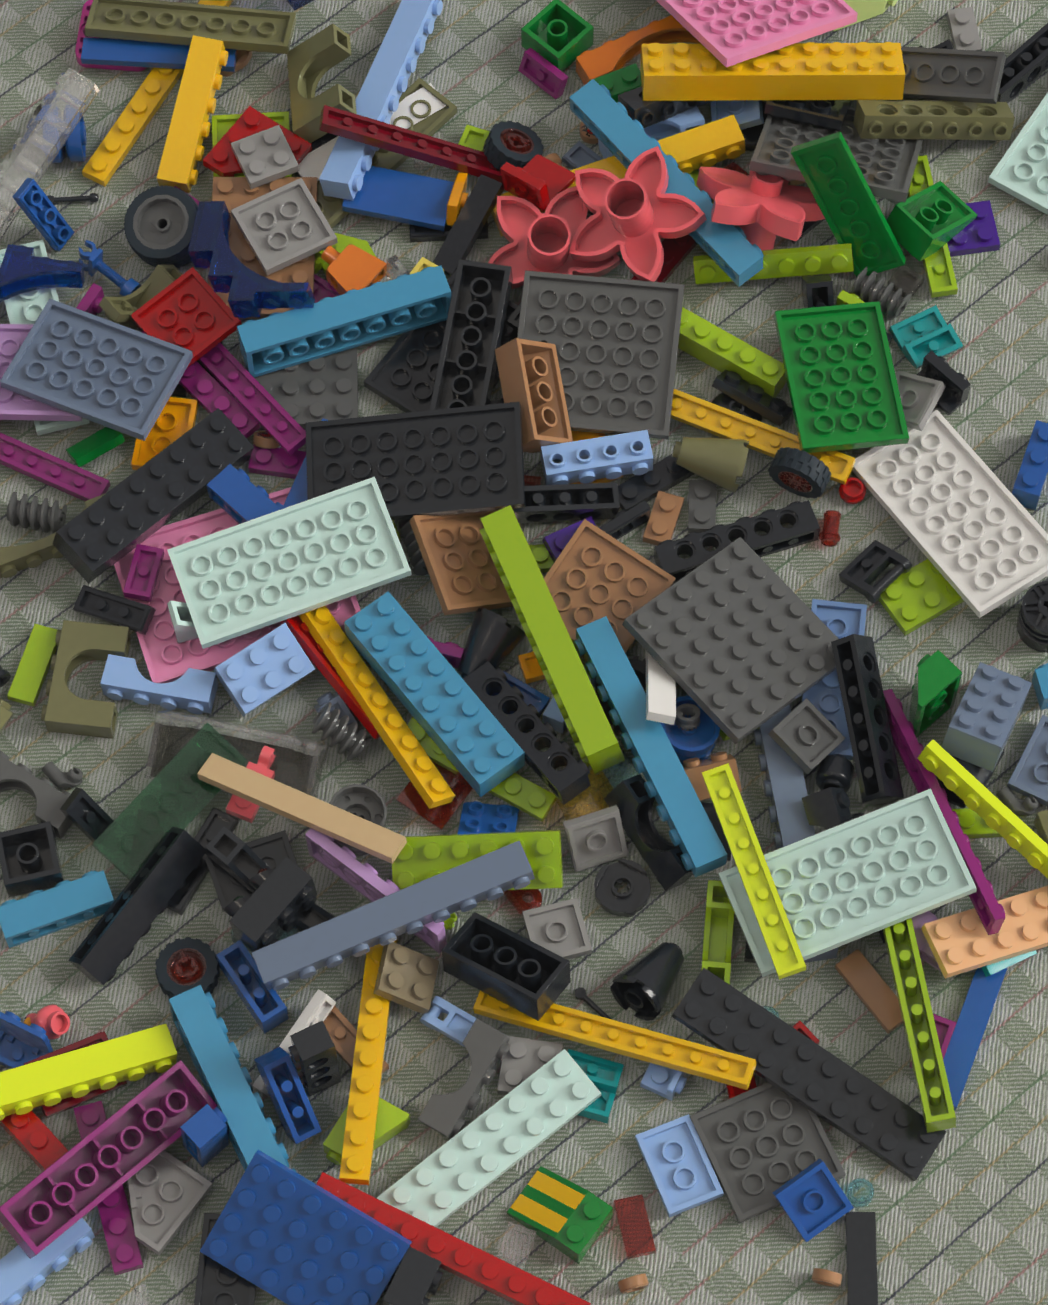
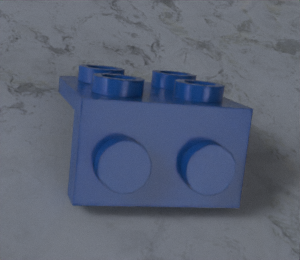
[457,801,519,834]
[0,1011,53,1069]

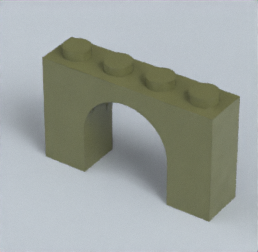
[287,24,357,143]
[41,620,132,739]

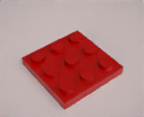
[130,267,242,368]

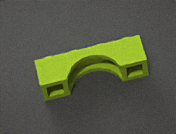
[701,880,734,985]

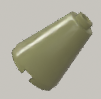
[672,437,749,493]

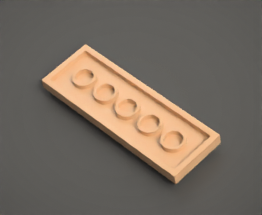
[921,885,1048,978]

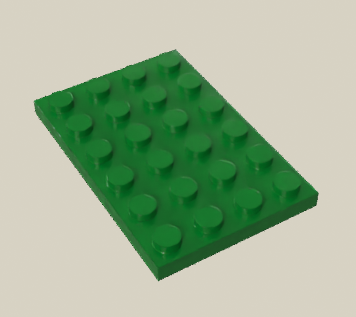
[774,301,909,453]

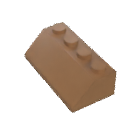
[495,338,573,453]

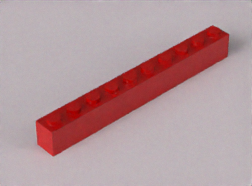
[317,1172,591,1305]

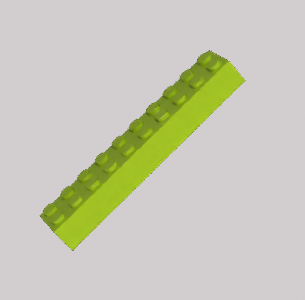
[479,505,625,774]

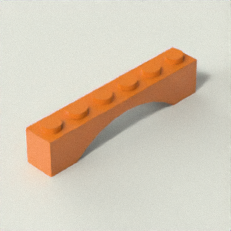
[576,15,701,85]

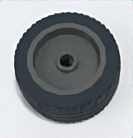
[124,185,207,268]

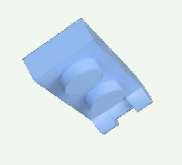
[420,996,476,1047]

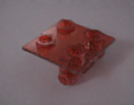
[396,761,473,830]

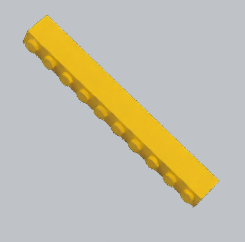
[491,114,745,237]

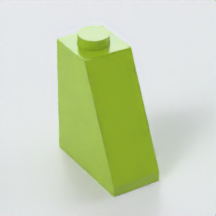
[323,1097,411,1166]

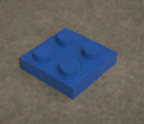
[773,1159,854,1242]

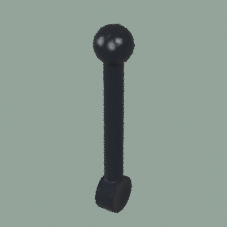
[47,193,99,204]
[575,987,617,1021]

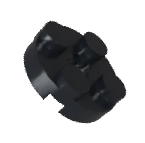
[594,859,651,917]

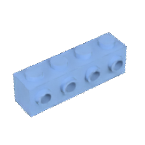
[541,430,653,485]

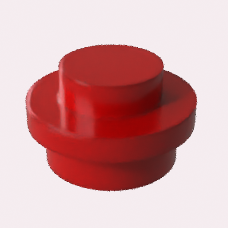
[839,478,866,504]

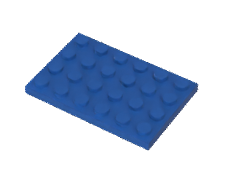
[200,1150,412,1305]

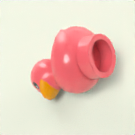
[24,1004,70,1040]

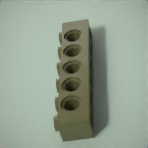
[853,100,1015,140]

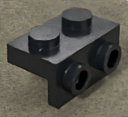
[917,351,971,415]

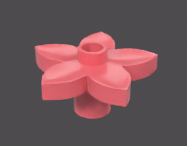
[570,146,707,282]
[696,167,825,251]
[488,186,620,289]

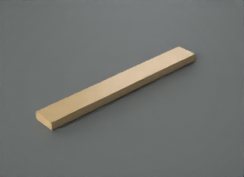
[197,753,407,864]

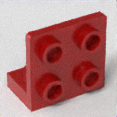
[500,154,576,211]

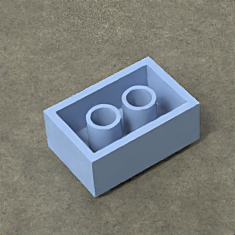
[213,623,315,717]

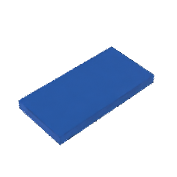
[342,166,454,231]

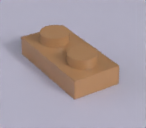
[643,491,684,546]

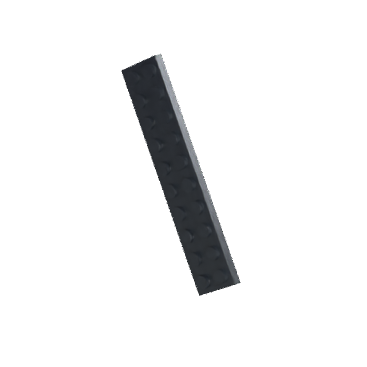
[671,968,946,1181]

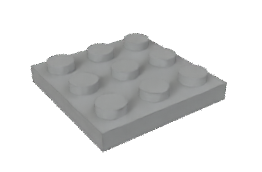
[231,178,338,276]

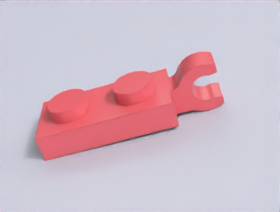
[226,745,276,823]

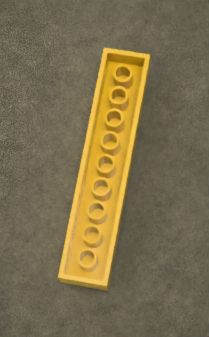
[640,42,905,101]

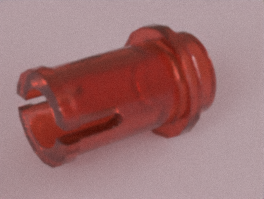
[819,510,841,547]

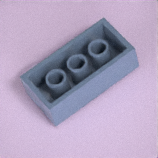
[942,662,1032,772]

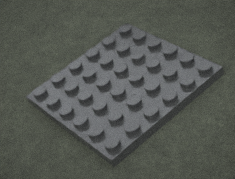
[749,107,924,203]
[517,270,684,439]
[622,537,839,744]

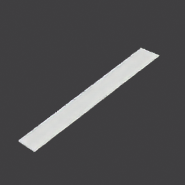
[298,83,446,180]

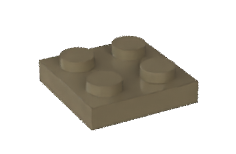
[373,942,439,1014]

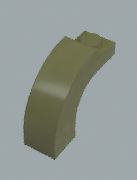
[99,265,183,329]

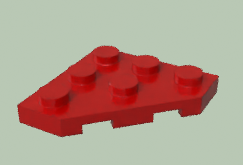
[203,106,312,177]

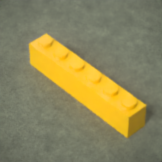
[156,35,228,193]

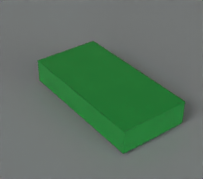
[66,427,125,467]

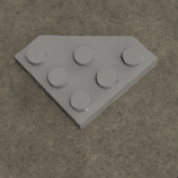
[127,1150,213,1256]

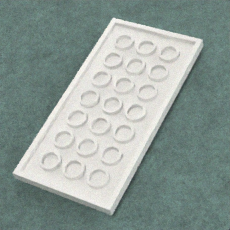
[852,410,1048,618]

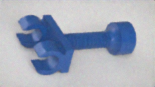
[79,240,141,296]

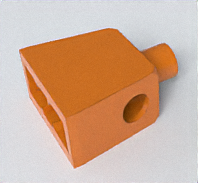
[321,244,387,295]

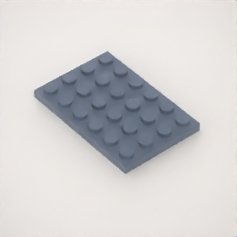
[0,299,193,441]

